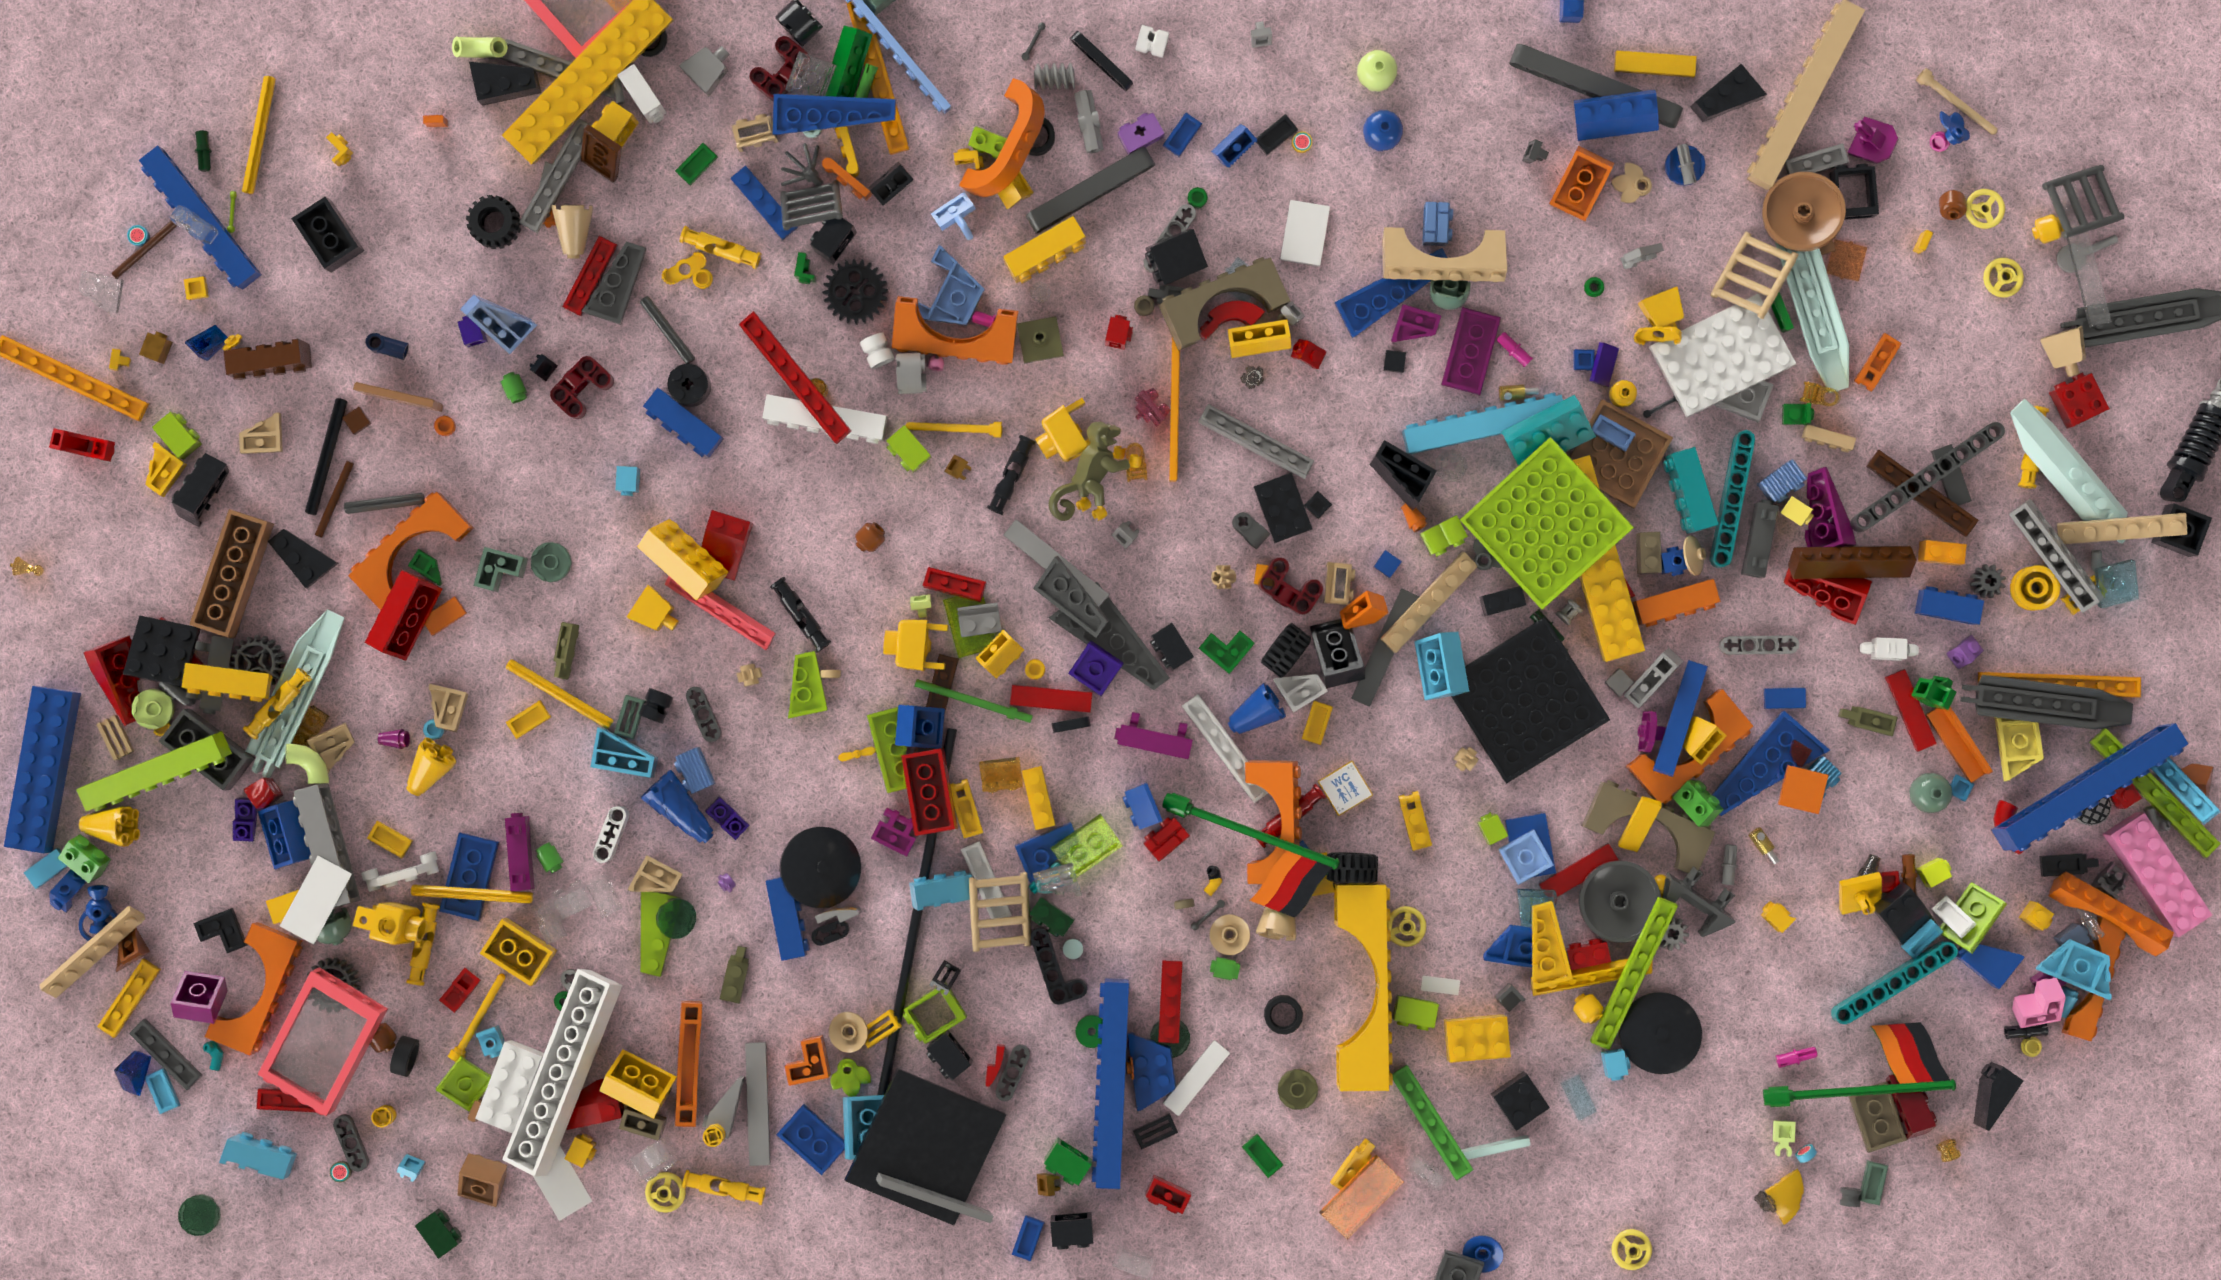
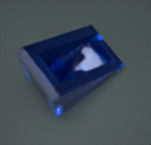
[185,325,228,361]
[114,1051,152,1096]

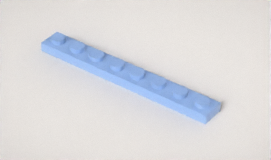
[845,0,951,114]

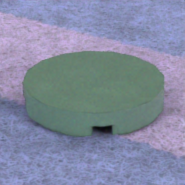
[531,542,572,582]

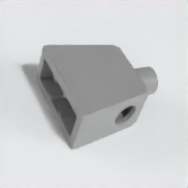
[679,46,730,97]

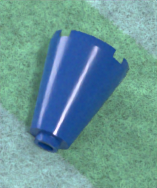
[1228,683,1286,734]

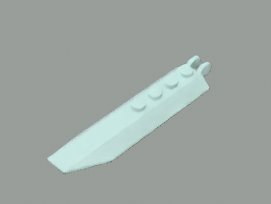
[1775,242,1849,393]
[2010,399,2128,543]
[245,609,345,778]

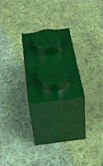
[415,1208,462,1259]

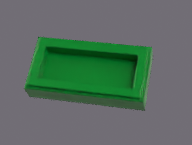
[675,143,718,186]
[1771,292,1794,333]
[1242,1134,1284,1178]

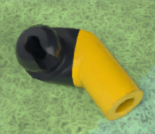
[1203,865,1222,896]

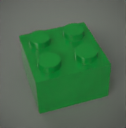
[1044,1137,1092,1186]

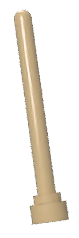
[1915,68,1998,135]

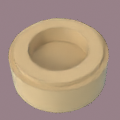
[820,670,841,678]

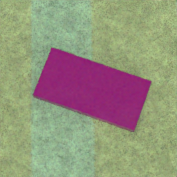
[1441,307,1501,396]

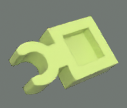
[1773,1120,1796,1157]

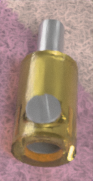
[1499,384,1539,401]
[1748,827,1780,864]

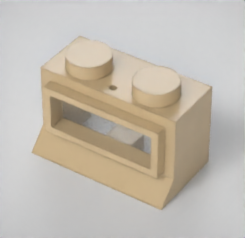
[732,114,778,152]
[1323,562,1355,605]

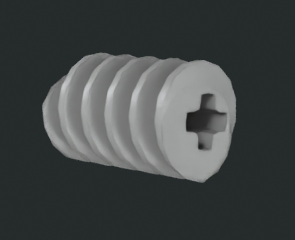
[1034,63,1075,90]

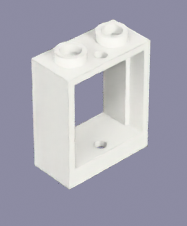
[617,64,667,123]

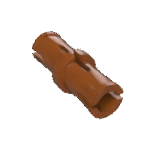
[1901,854,1918,895]

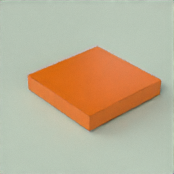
[1778,765,1828,814]

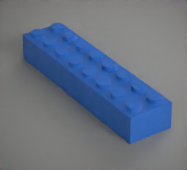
[4,686,81,854]

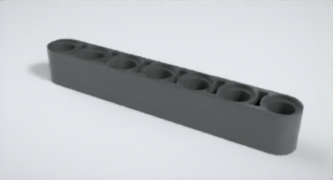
[1026,147,1155,234]

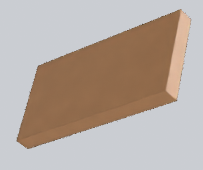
[353,382,443,412]

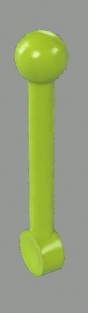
[227,191,236,233]

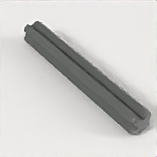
[640,296,695,364]
[344,493,425,514]

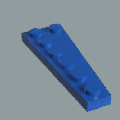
[773,94,896,135]
[1334,248,1447,338]

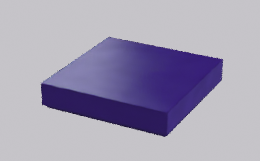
[1068,640,1124,696]

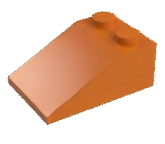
[1549,145,1615,221]

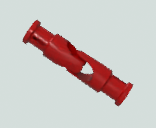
[1256,784,1326,848]

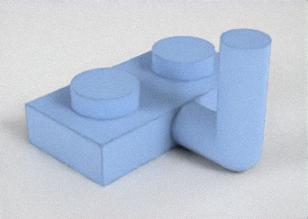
[931,192,976,240]

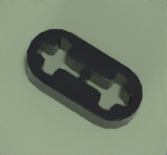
[1051,716,1091,733]
[811,920,850,946]

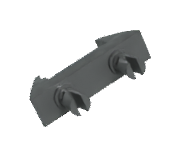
[1662,866,1736,937]

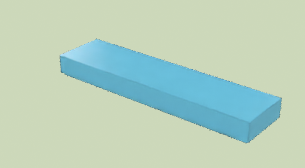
[2150,757,2221,825]

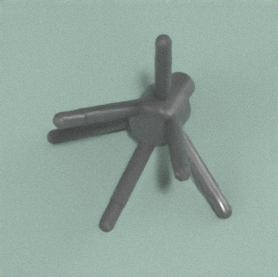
[781,143,823,186]

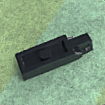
[2039,853,2099,877]

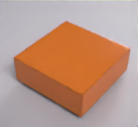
[423,115,448,127]

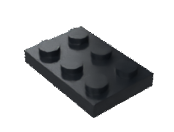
[1253,472,1312,544]

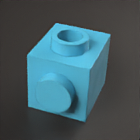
[615,466,640,496]
[1601,1048,1630,1081]

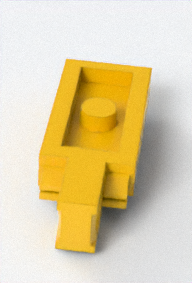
[1330,1138,1375,1194]

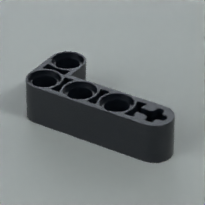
[1031,927,1087,1005]

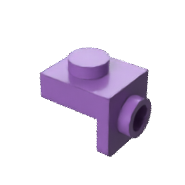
[1946,635,1984,669]

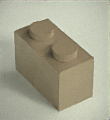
[1636,532,1662,574]
[619,1106,667,1141]

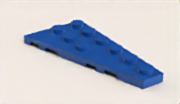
[1711,711,1830,816]

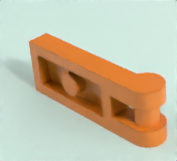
[822,157,872,201]
[1854,333,1902,392]

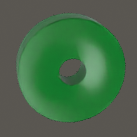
[1075,1015,1103,1048]

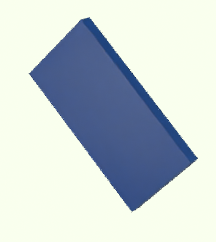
[439,832,499,921]

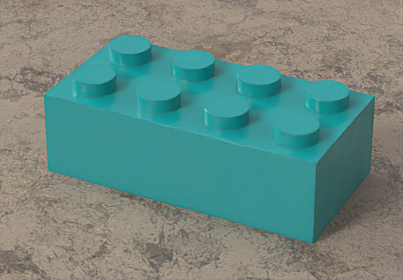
[1501,395,1596,466]
[1663,447,1719,534]

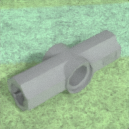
[1074,90,1104,153]

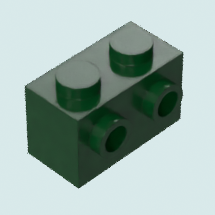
[1030,896,1075,937]

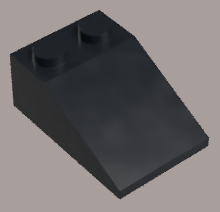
[1310,619,1365,689]
[1874,882,1938,946]
[1973,1062,2024,1131]

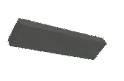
[129,1018,202,1090]

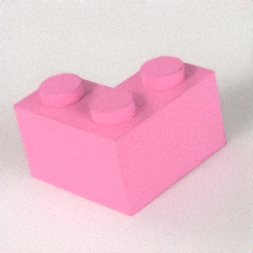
[2012,978,2066,1028]

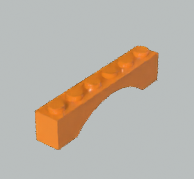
[2048,872,2174,957]
[2062,916,2126,1042]
[674,1001,702,1127]

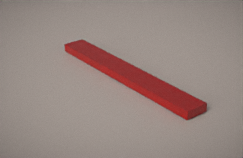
[738,311,852,444]

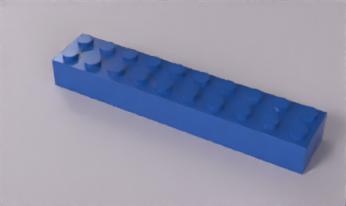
[1991,723,2189,852]
[1092,978,1129,1189]

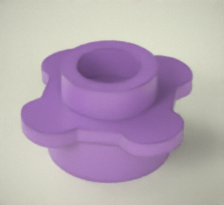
[718,873,736,893]

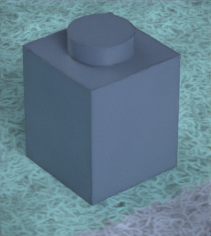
[2053,923,2091,946]

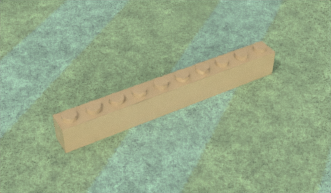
[1747,0,1865,190]

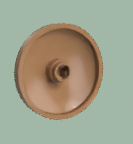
[1762,172,1846,251]

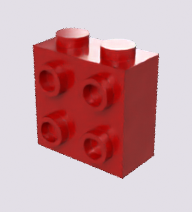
[2049,372,2110,429]

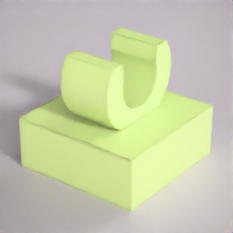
[910,594,932,618]

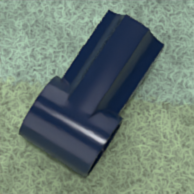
[365,333,409,360]

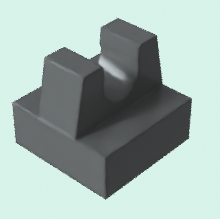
[1522,139,1549,164]

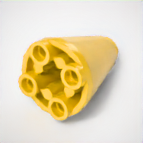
[406,737,456,796]
[79,806,140,847]

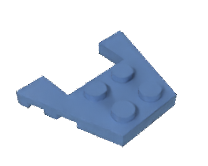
[918,245,985,326]

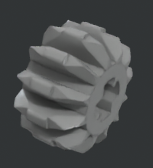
[1660,916,1689,951]

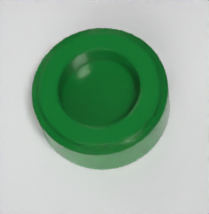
[1187,187,1208,208]

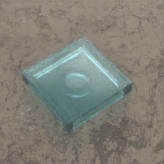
[2094,559,2139,608]

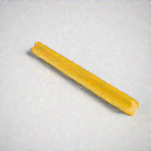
[242,76,276,194]
[506,659,613,729]
[411,884,533,903]

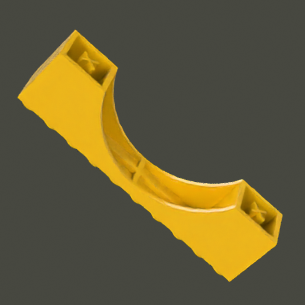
[1334,883,1393,1091]

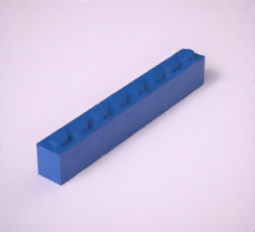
[139,145,262,290]

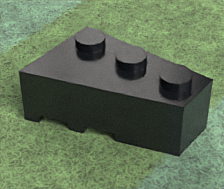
[1369,440,1437,511]

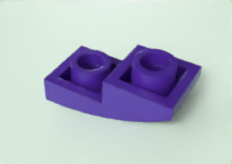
[705,796,750,840]
[232,797,257,842]

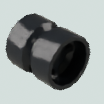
[639,688,673,724]

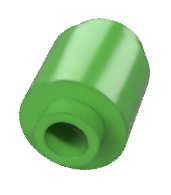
[501,372,527,404]
[535,842,564,874]
[1210,957,1240,981]

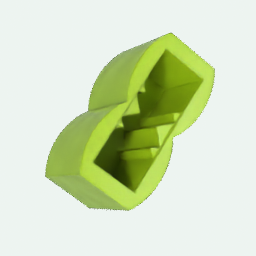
[1420,515,1468,557]

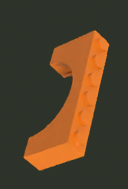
[892,296,1018,365]
[348,492,474,610]
[1626,689,1754,805]
[1245,760,1302,884]
[205,922,303,1056]

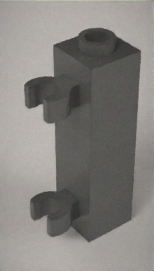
[1741,500,1779,578]
[186,636,234,715]

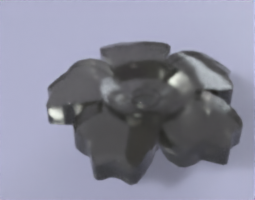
[1240,365,1264,389]
[1754,1191,1777,1213]

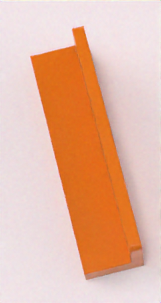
[1925,707,1993,783]

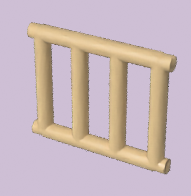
[1710,232,1799,319]
[969,872,1031,952]

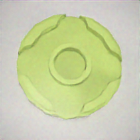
[132,689,175,729]

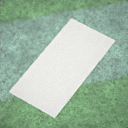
[280,856,352,944]
[533,1146,592,1221]

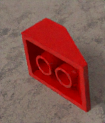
[701,510,753,581]

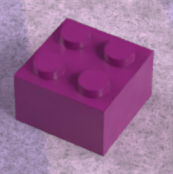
[170,970,228,1024]

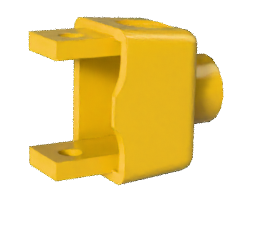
[1035,398,1091,462]
[883,620,949,671]
[353,902,427,945]

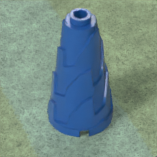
[641,770,713,843]

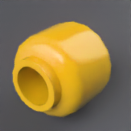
[2031,214,2064,244]
[1609,380,1637,407]
[1573,993,1604,1024]

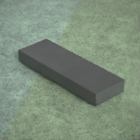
[1931,444,1972,506]

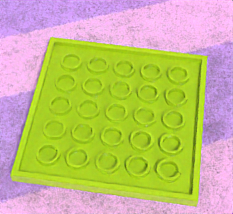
[1460,437,1634,610]

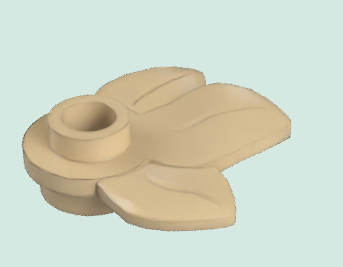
[1611,163,1652,203]

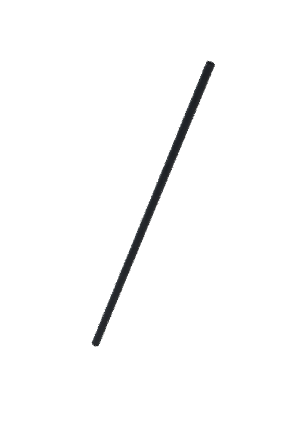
[862,728,957,1189]

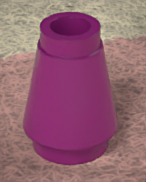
[377,729,410,749]

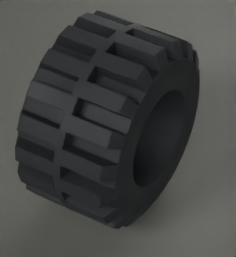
[466,195,521,249]
[1261,623,1311,678]
[1326,852,1378,883]

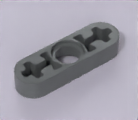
[686,687,721,742]
[996,1044,1030,1101]
[333,1114,369,1172]

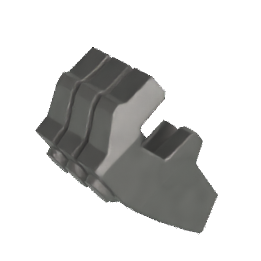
[2091,862,2129,900]

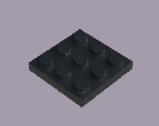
[123,615,201,687]

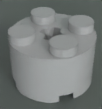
[896,353,927,394]

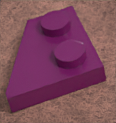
[1391,304,1441,342]

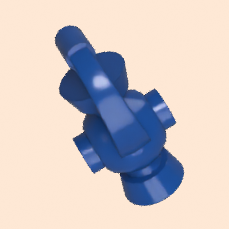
[78,885,118,941]

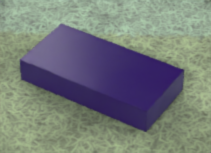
[1589,342,1619,387]

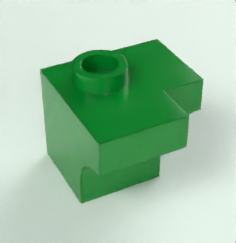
[1911,676,1957,710]

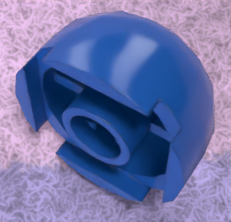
[1363,110,1403,151]

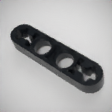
[1070,31,1133,91]

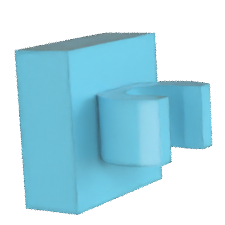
[397,1154,425,1182]

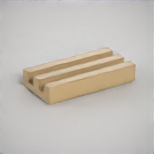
[96,715,134,760]

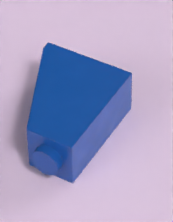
[1956,944,2025,989]

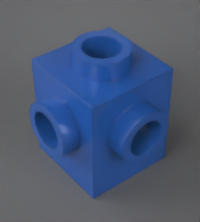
[1661,546,1688,576]

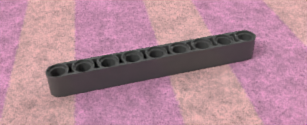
[1509,44,1683,128]
[1851,422,2005,532]

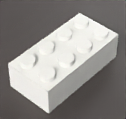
[475,1040,544,1134]

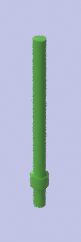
[914,679,1033,723]

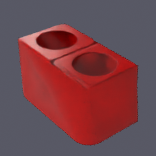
[244,777,283,809]

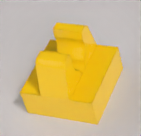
[109,348,131,371]

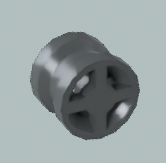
[1840,1187,1861,1207]

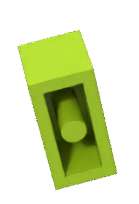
[152,412,202,460]
[886,425,932,473]
[1392,995,1439,1031]

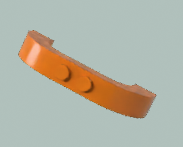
[959,78,1045,197]

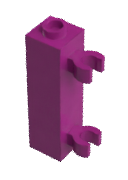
[1114,712,1193,760]
[505,812,535,891]

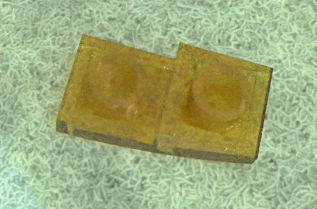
[291,705,330,747]

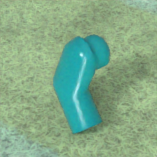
[203,1041,224,1071]

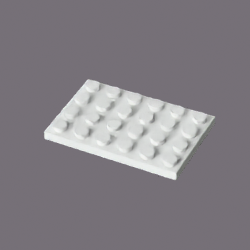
[1649,294,1796,418]

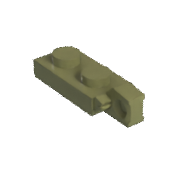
[553,622,580,680]
[1838,706,1898,737]
[720,946,749,1004]

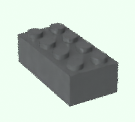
[158,709,255,791]

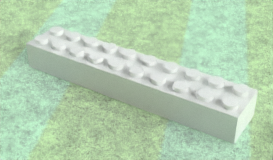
[502,969,623,1176]

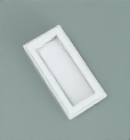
[1932,895,1977,939]

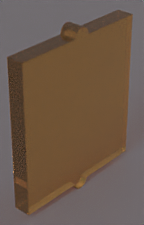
[1826,239,1867,282]

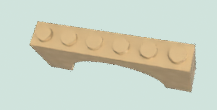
[1382,227,1507,282]

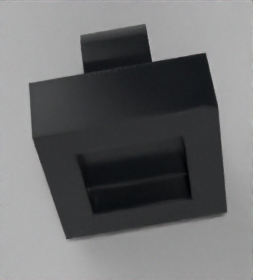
[530,354,558,381]

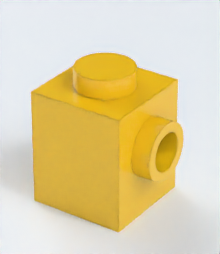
[2018,901,2054,931]
[564,1133,597,1168]

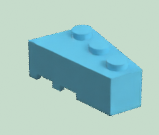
[590,727,658,778]
[909,870,972,911]
[219,1132,297,1179]

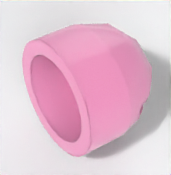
[927,355,944,371]

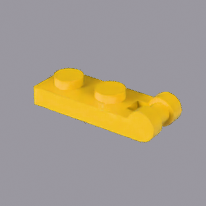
[835,126,860,178]
[950,779,984,839]
[1398,791,1432,851]

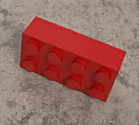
[364,570,443,661]
[901,748,958,836]

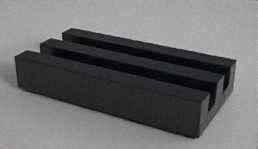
[929,960,961,996]
[1133,1113,1178,1150]

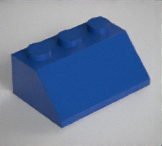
[258,800,311,870]

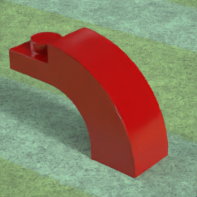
[1199,301,1265,341]
[49,428,115,462]

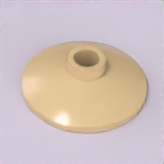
[1683,535,1706,576]
[1209,914,1250,955]
[829,1012,868,1053]

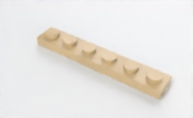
[2057,513,2187,544]
[1380,552,1478,653]
[39,906,145,998]

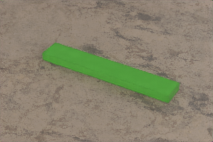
[1392,1065,1474,1181]

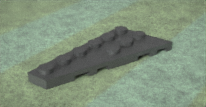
[1049,582,1170,690]

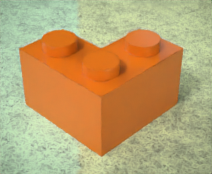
[785,1035,831,1086]

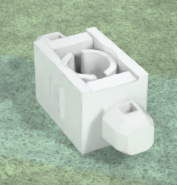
[1860,637,1919,661]

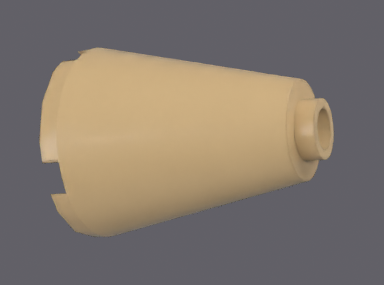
[552,205,593,259]
[1256,907,1296,941]

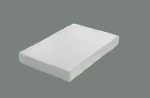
[1280,200,1330,267]

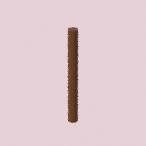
[111,220,178,279]
[315,461,354,538]

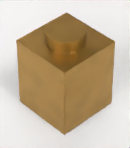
[139,331,173,364]

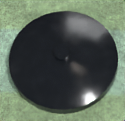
[780,827,861,908]
[1619,992,1702,1074]

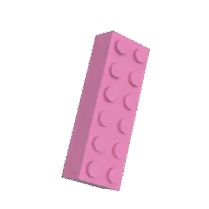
[2103,812,2212,937]

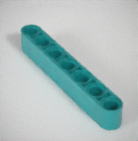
[1710,430,1755,568]
[1831,941,1958,1025]

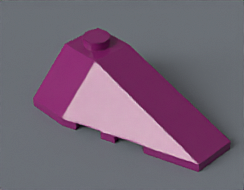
[1805,467,1857,547]

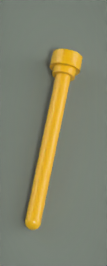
[905,421,1002,438]
[448,973,505,1062]

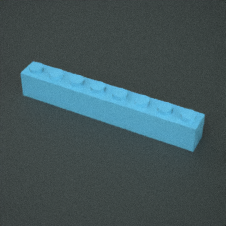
[1402,393,1563,455]

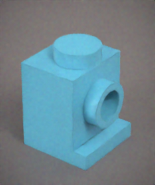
[476,1025,505,1058]

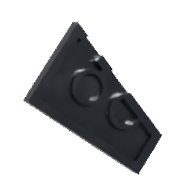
[268,529,339,589]

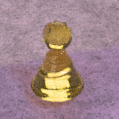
[10,556,44,576]

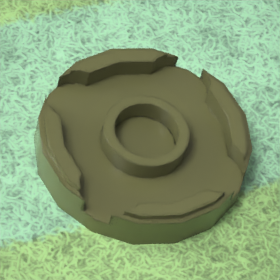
[1277,1069,1318,1110]

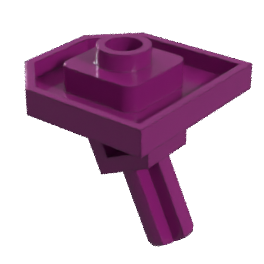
[1848,116,1899,164]
[1637,711,1667,752]

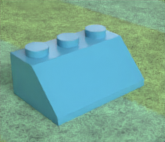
[1414,632,1469,701]
[843,1095,884,1160]

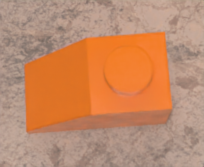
[1339,591,1389,629]

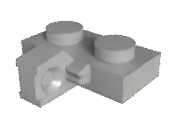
[1620,243,1664,269]

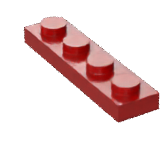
[1158,960,1183,1043]

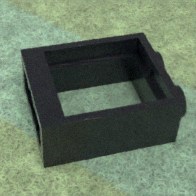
[1829,163,1879,220]

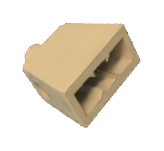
[2040,326,2086,377]

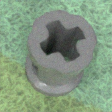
[1556,599,1583,626]

